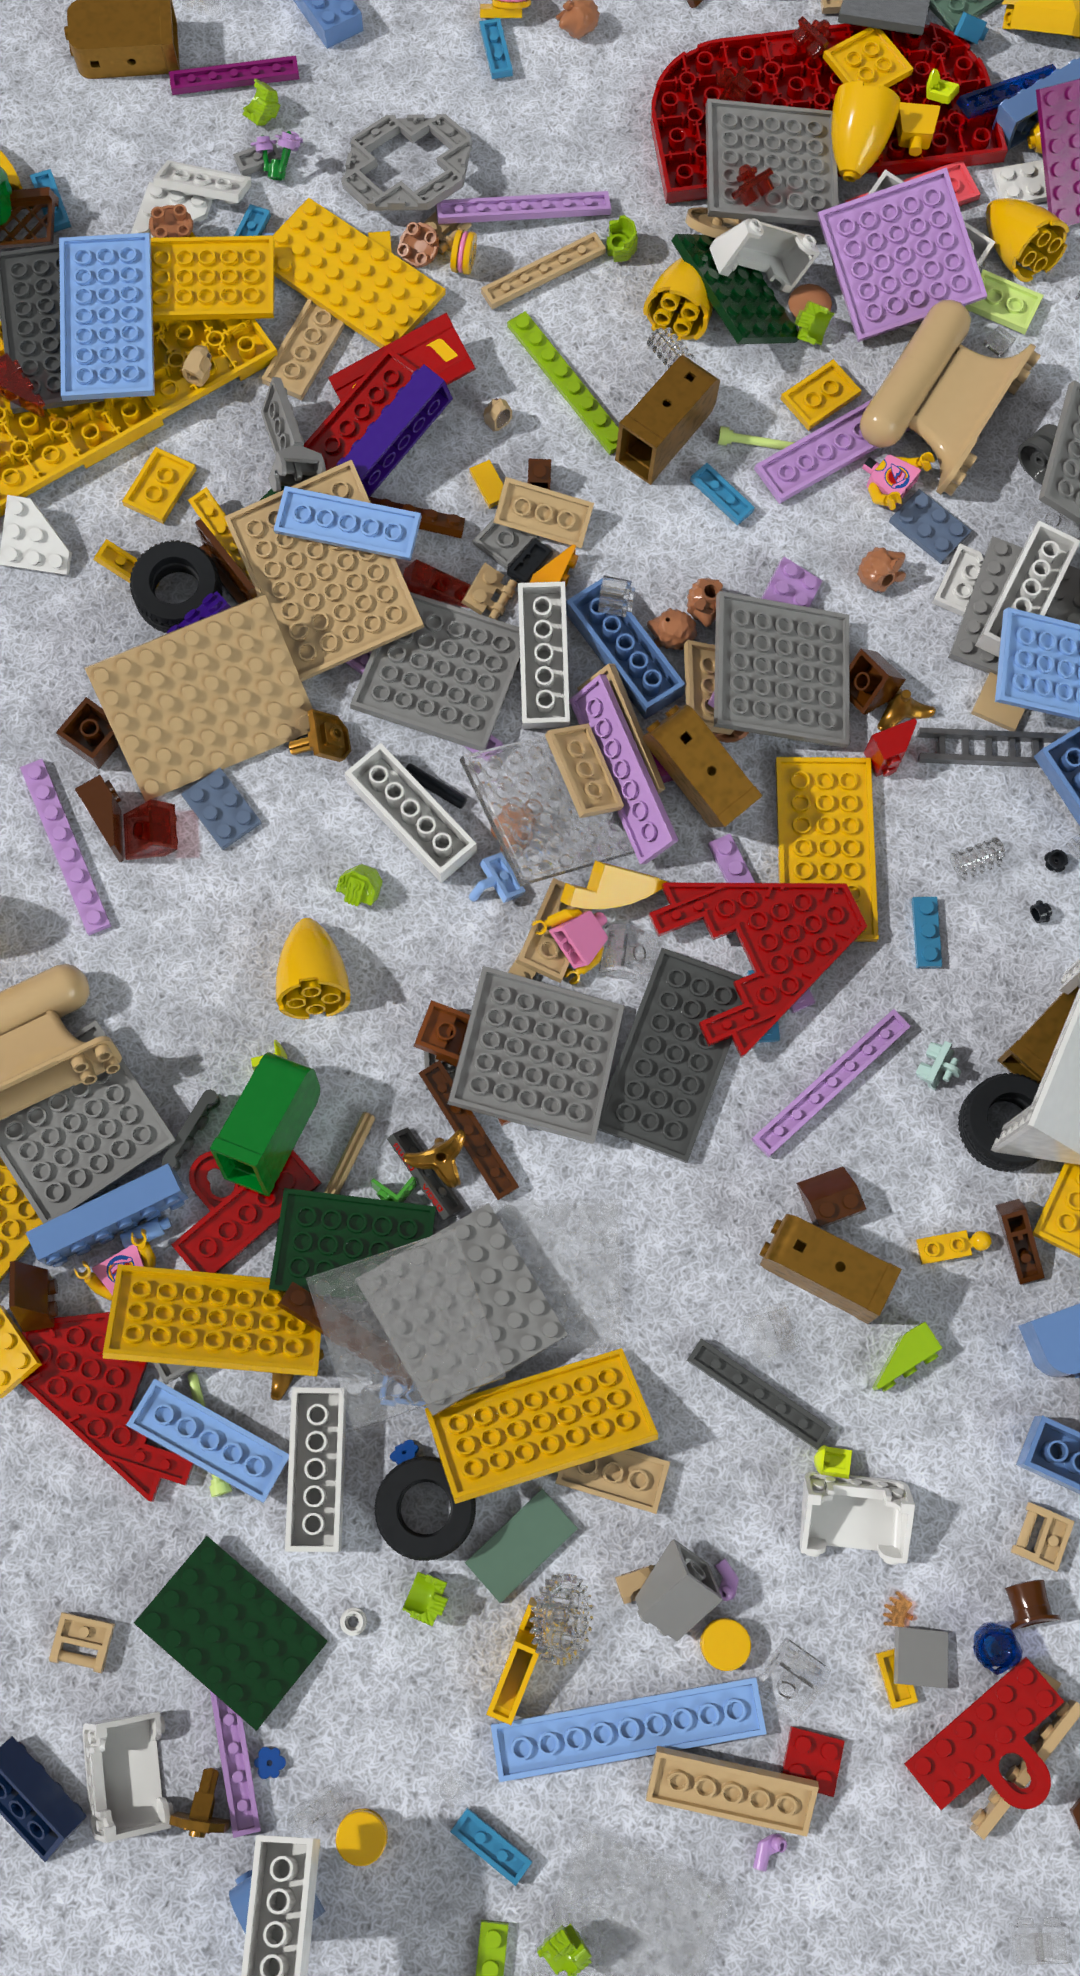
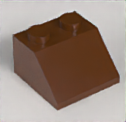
[849,648,906,715]
[796,1166,866,1228]
[9,1261,58,1332]

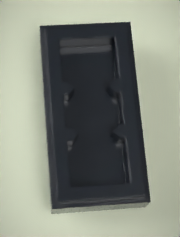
[507,539,553,583]

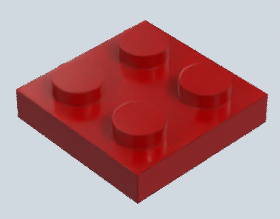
[781,1726,845,1797]

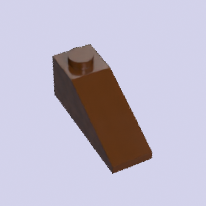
[995,1199,1045,1285]

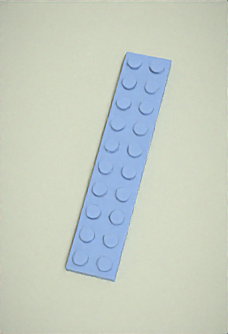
[491,1677,767,1782]

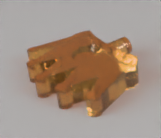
[883,1591,913,1627]

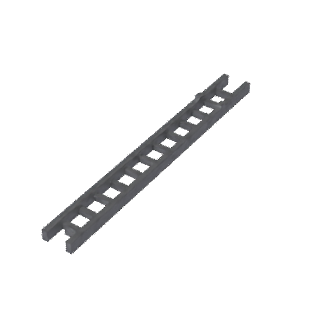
[917,727,1067,768]

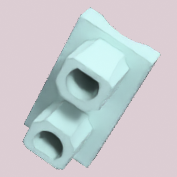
[916,1041,961,1091]

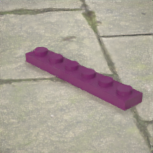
[169,56,300,95]

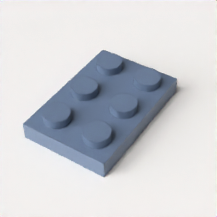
[889,489,972,564]
[181,768,262,850]

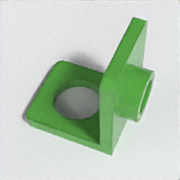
[371,1176,417,1202]

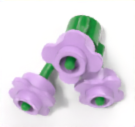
[251,131,303,181]

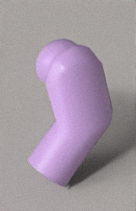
[715,1558,739,1601]
[753,1834,787,1872]

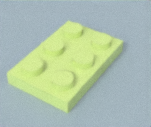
[965,269,1044,335]

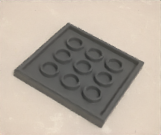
[838,0,930,35]

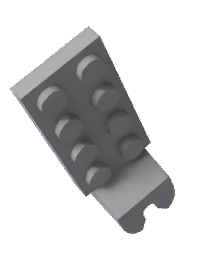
[261,377,326,492]

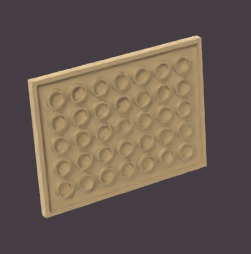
[224,459,425,682]
[84,594,313,802]

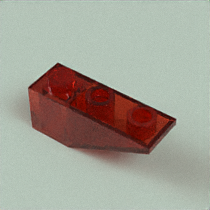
[0,353,46,418]
[403,559,471,608]

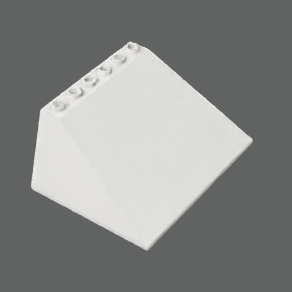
[991,958,1080,1165]

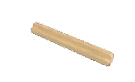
[324,1112,375,1194]

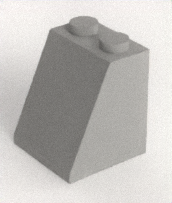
[635,1539,723,1641]

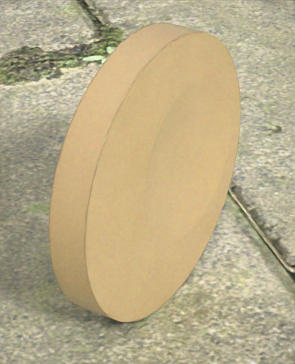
[685,207,744,238]

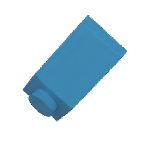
[954,12,989,44]

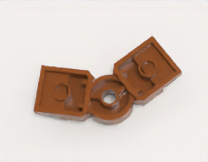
[413,1000,510,1126]

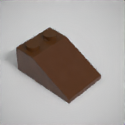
[75,775,124,863]

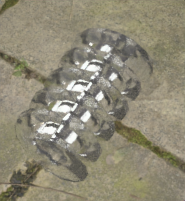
[647,327,694,369]
[950,837,1005,881]

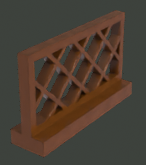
[0,187,59,249]
[195,519,257,604]

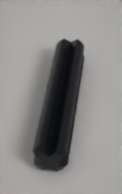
[405,763,467,809]

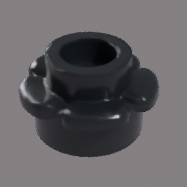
[1044,849,1068,872]
[1030,900,1052,923]

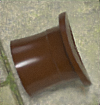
[1005,1580,1061,1631]

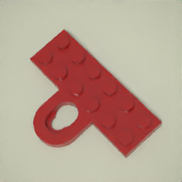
[171,1150,322,1273]
[904,1657,1064,1811]

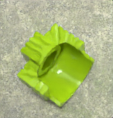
[243,79,281,126]
[606,215,638,262]
[794,301,834,345]
[336,864,383,906]
[402,1572,449,1626]
[537,1923,592,1976]

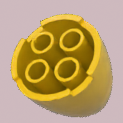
[831,81,901,182]
[985,198,1069,282]
[643,257,713,342]
[275,918,350,1020]

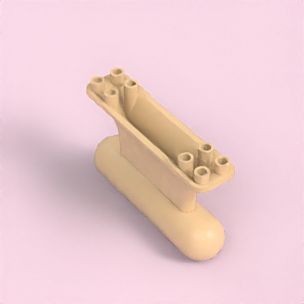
[860,299,1041,496]
[0,964,122,1120]

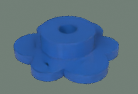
[390,1440,419,1465]
[254,1747,286,1779]

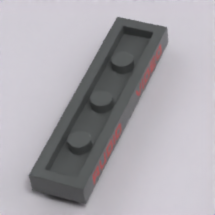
[387,1127,464,1220]

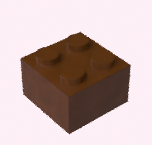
[56,697,119,769]

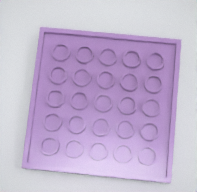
[817,167,987,342]

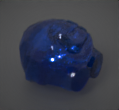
[973,1621,1023,1675]

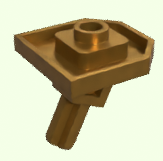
[288,709,351,762]
[169,1768,230,1838]

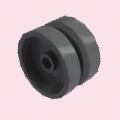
[1018,424,1058,484]

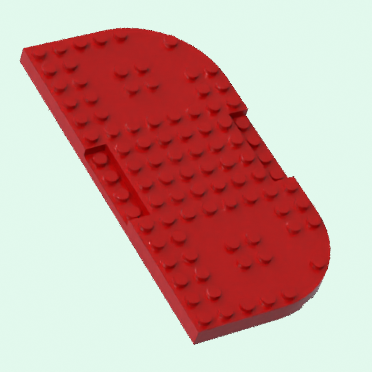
[650,22,1008,204]

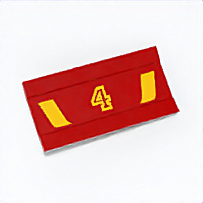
[328,312,476,402]

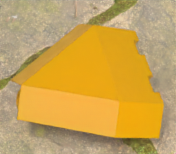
[1001,0,1080,39]

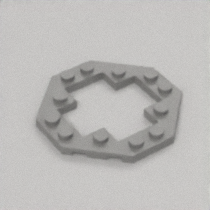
[341,114,472,211]

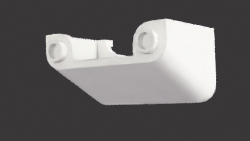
[710,218,820,293]
[800,1472,915,1565]
[83,1711,174,1843]

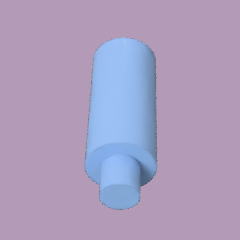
[120,1217,172,1248]

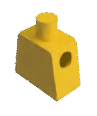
[895,102,940,156]

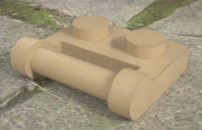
[1011,1502,1075,1572]
[49,1612,115,1674]

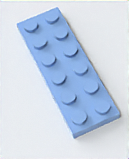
[274,486,422,561]
[126,1378,289,1503]

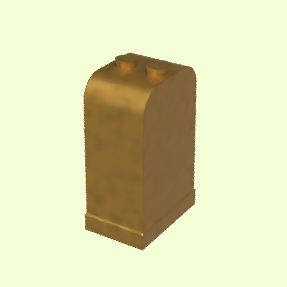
[64,0,180,79]
[615,355,720,485]
[643,704,762,827]
[997,986,1079,1083]
[759,1214,902,1324]

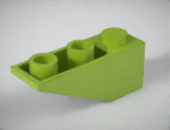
[872,1322,942,1392]

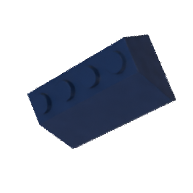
[0,1736,87,1862]

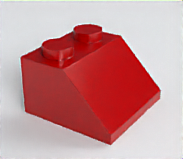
[864,718,917,777]

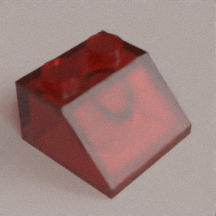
[123,799,178,860]

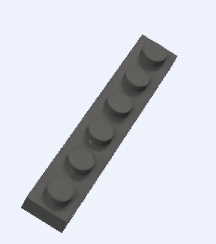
[686,1338,832,1450]

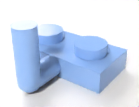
[469,852,526,903]

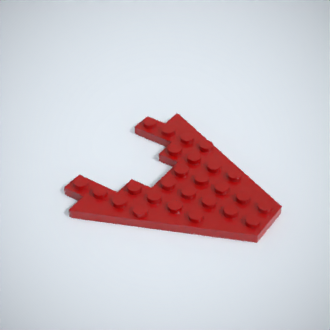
[649,882,867,1058]
[21,1312,194,1502]

